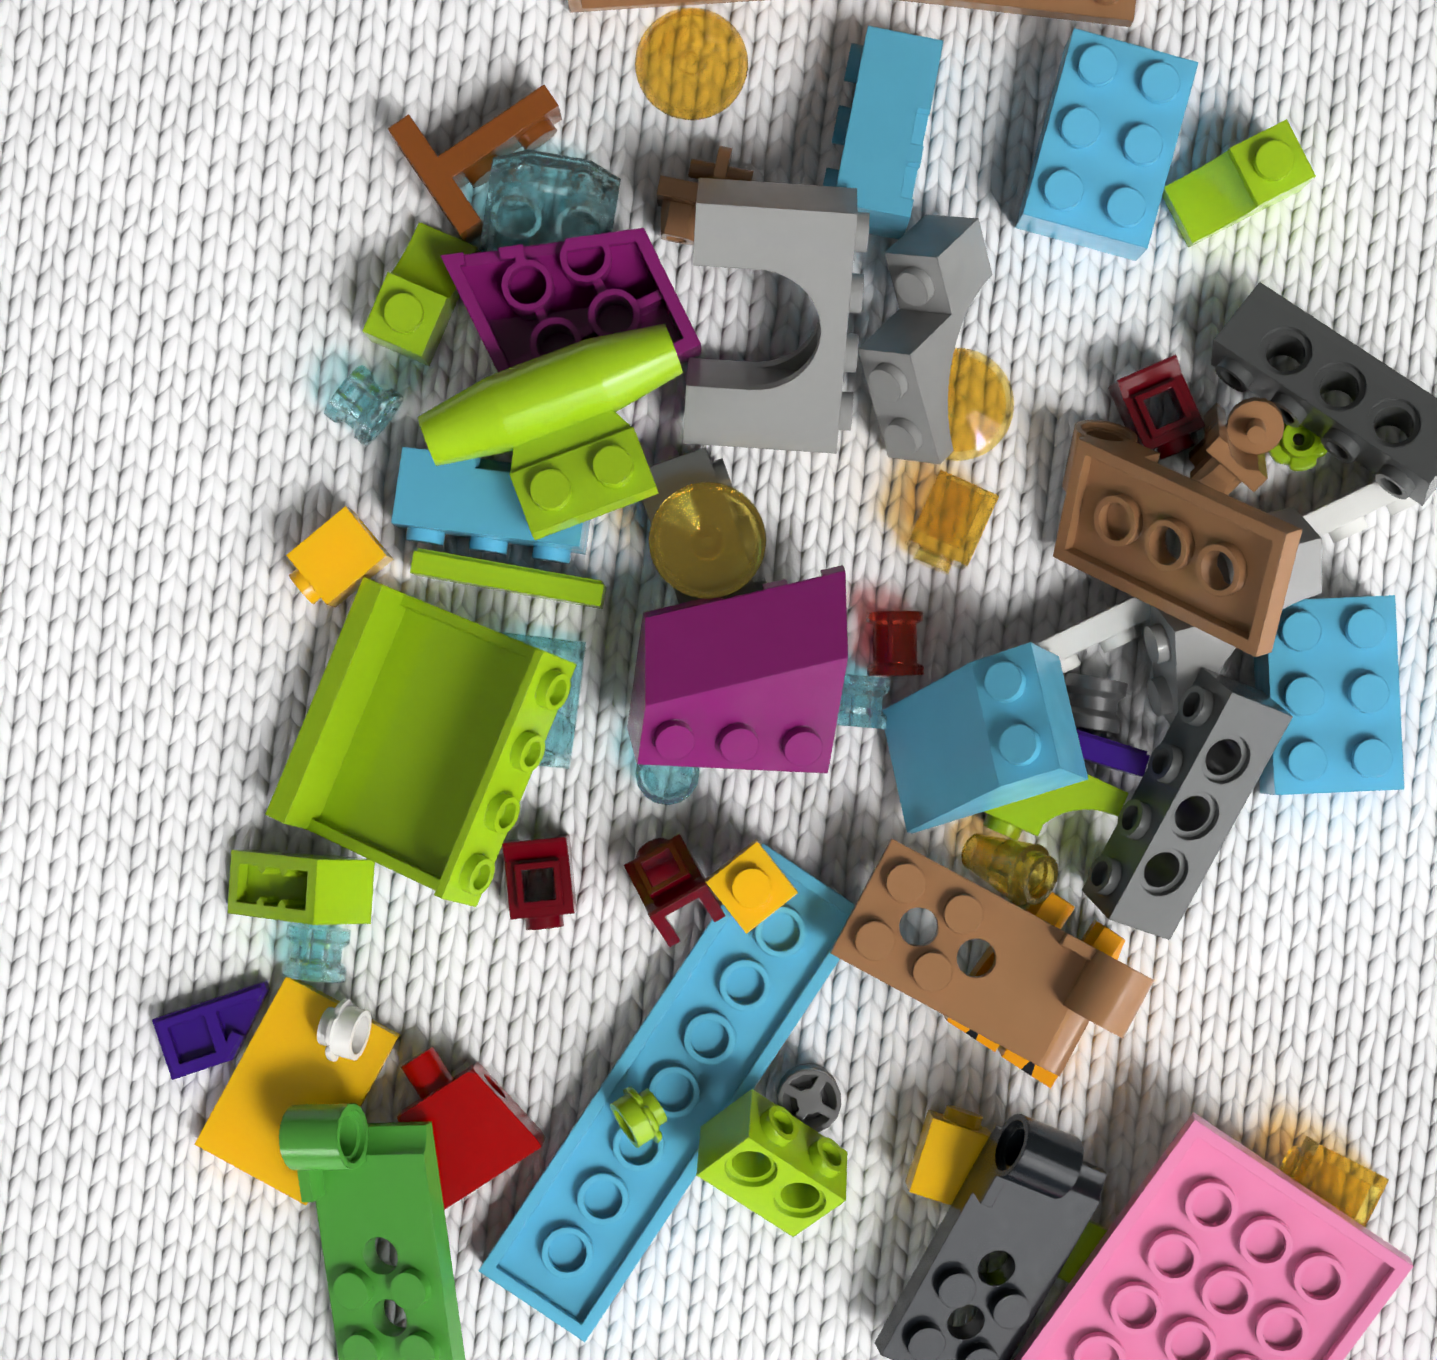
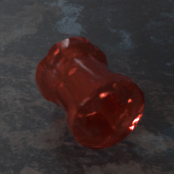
[866,611,924,676]

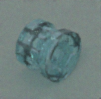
[324,365,404,447]
[836,674,891,730]
[635,764,700,805]
[282,923,351,983]

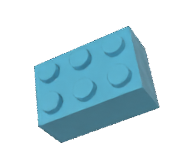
[1015,28,1199,261]
[1253,595,1404,795]

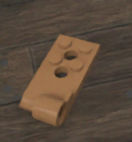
[1053,420,1303,657]
[830,838,1154,1077]

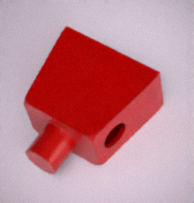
[397,1046,546,1210]

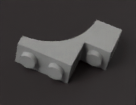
[858,215,992,465]
[1144,506,1322,725]

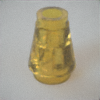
[961,833,1058,905]

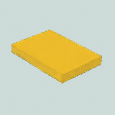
[194,974,400,1205]

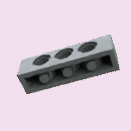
[1211,282,1437,506]
[1082,667,1293,940]

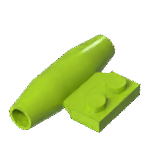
[417,324,683,540]

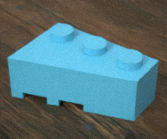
[823,26,943,240]
[391,447,591,564]

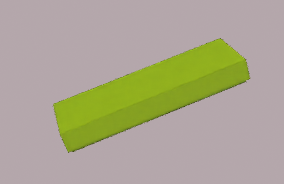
[410,548,607,609]

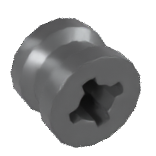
[1064,673,1128,734]
[777,1064,841,1132]

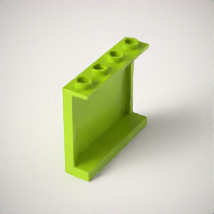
[265,577,577,907]

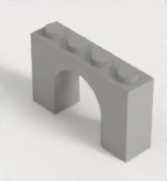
[683,178,870,454]

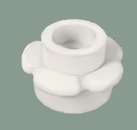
[317,999,372,1062]

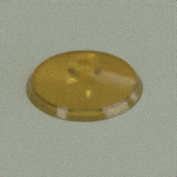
[635,8,748,120]
[946,348,1014,461]
[649,482,766,599]

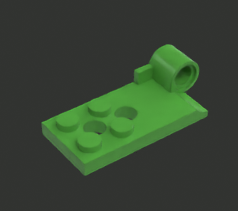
[279,1103,466,1360]

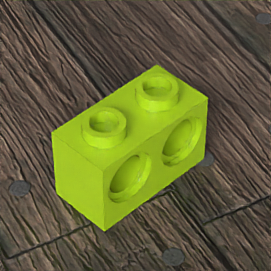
[696,1089,848,1237]

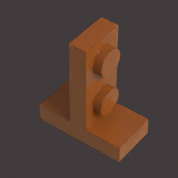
[388,85,562,243]

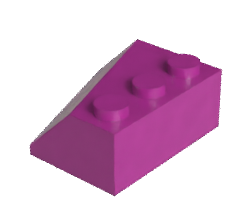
[440,228,702,372]
[627,565,848,773]

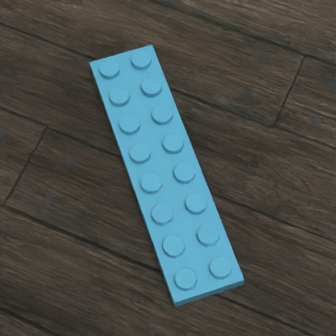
[479,843,855,1342]

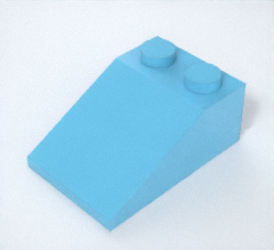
[880,642,1088,834]

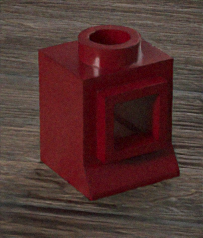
[1108,354,1205,461]
[502,834,577,930]
[624,834,725,947]

